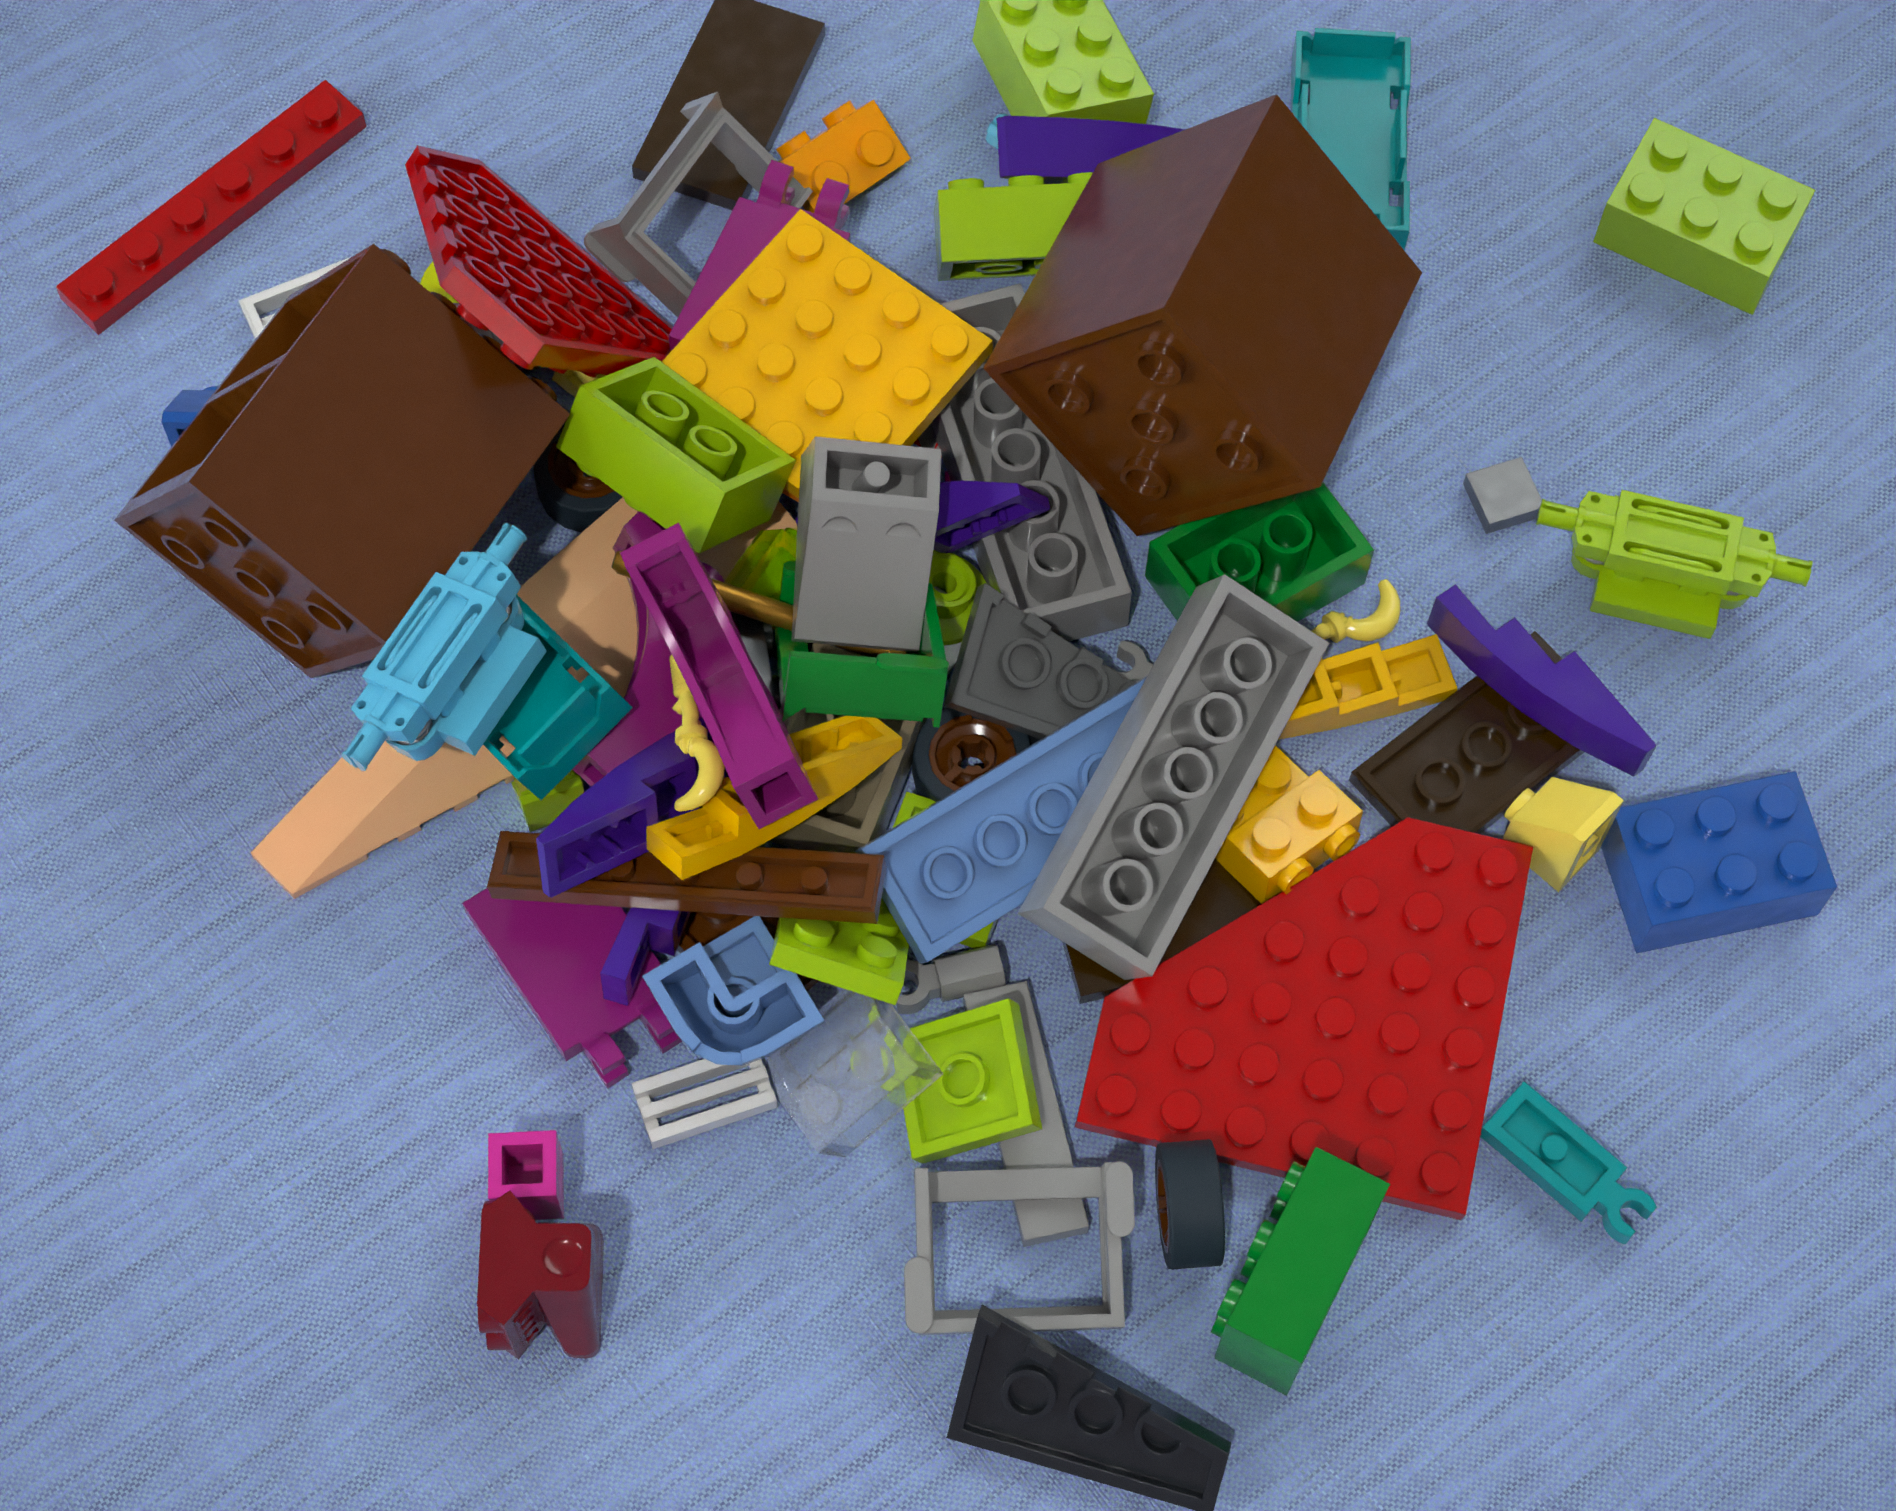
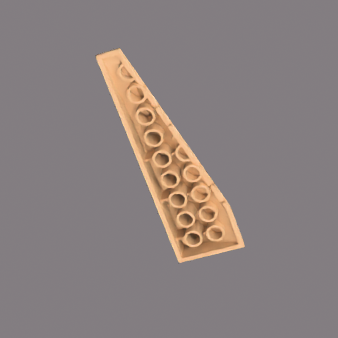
[251,497,797,899]

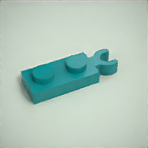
[1480,1082,1657,1244]

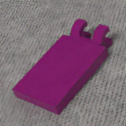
[669,160,851,350]
[462,888,682,1089]

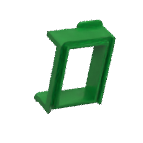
[775,561,949,728]

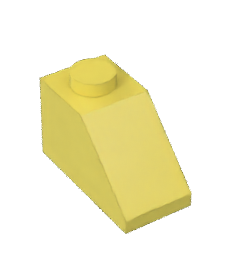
[1503,777,1624,892]

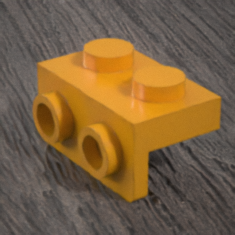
[776,99,911,213]

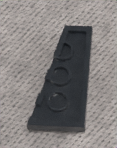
[946,1304,1231,1511]

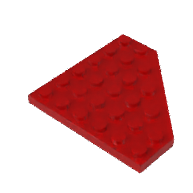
[405,145,673,378]
[1074,817,1533,1220]

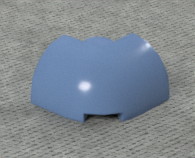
[642,916,825,1066]

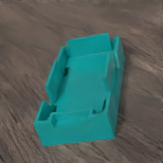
[1290,28,1411,251]
[471,550,633,800]

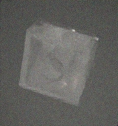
[767,989,943,1158]

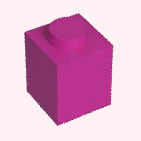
[488,1130,564,1220]

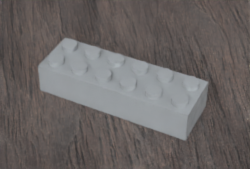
[931,283,1132,642]
[1018,574,1329,980]

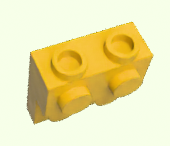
[1215,745,1363,904]

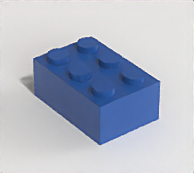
[1601,771,1837,954]

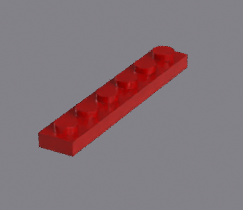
[56,80,367,335]

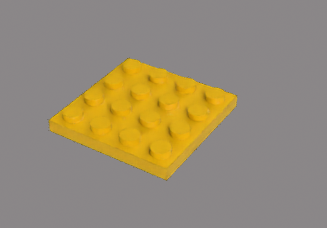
[662,209,993,499]

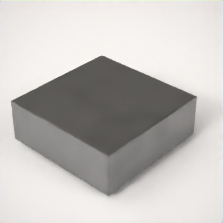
[1463,457,1542,534]

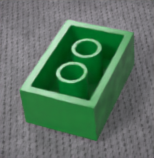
[1145,482,1374,622]
[1210,1147,1390,1396]

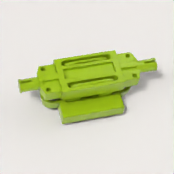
[1536,490,1813,639]

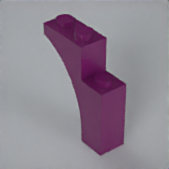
[573,511,725,786]
[620,523,818,829]

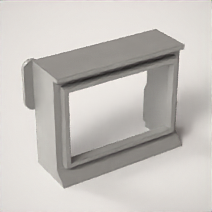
[584,92,813,317]
[904,1161,1135,1335]

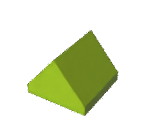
[511,769,584,832]

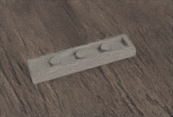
[963,981,1089,1247]

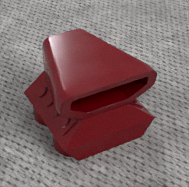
[477,1190,604,1360]

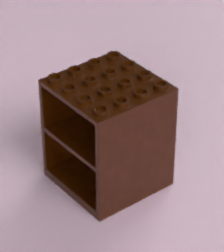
[983,94,1422,536]
[114,243,570,678]

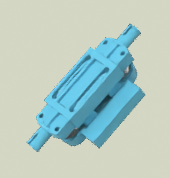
[341,523,547,771]

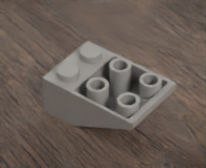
[792,436,942,652]

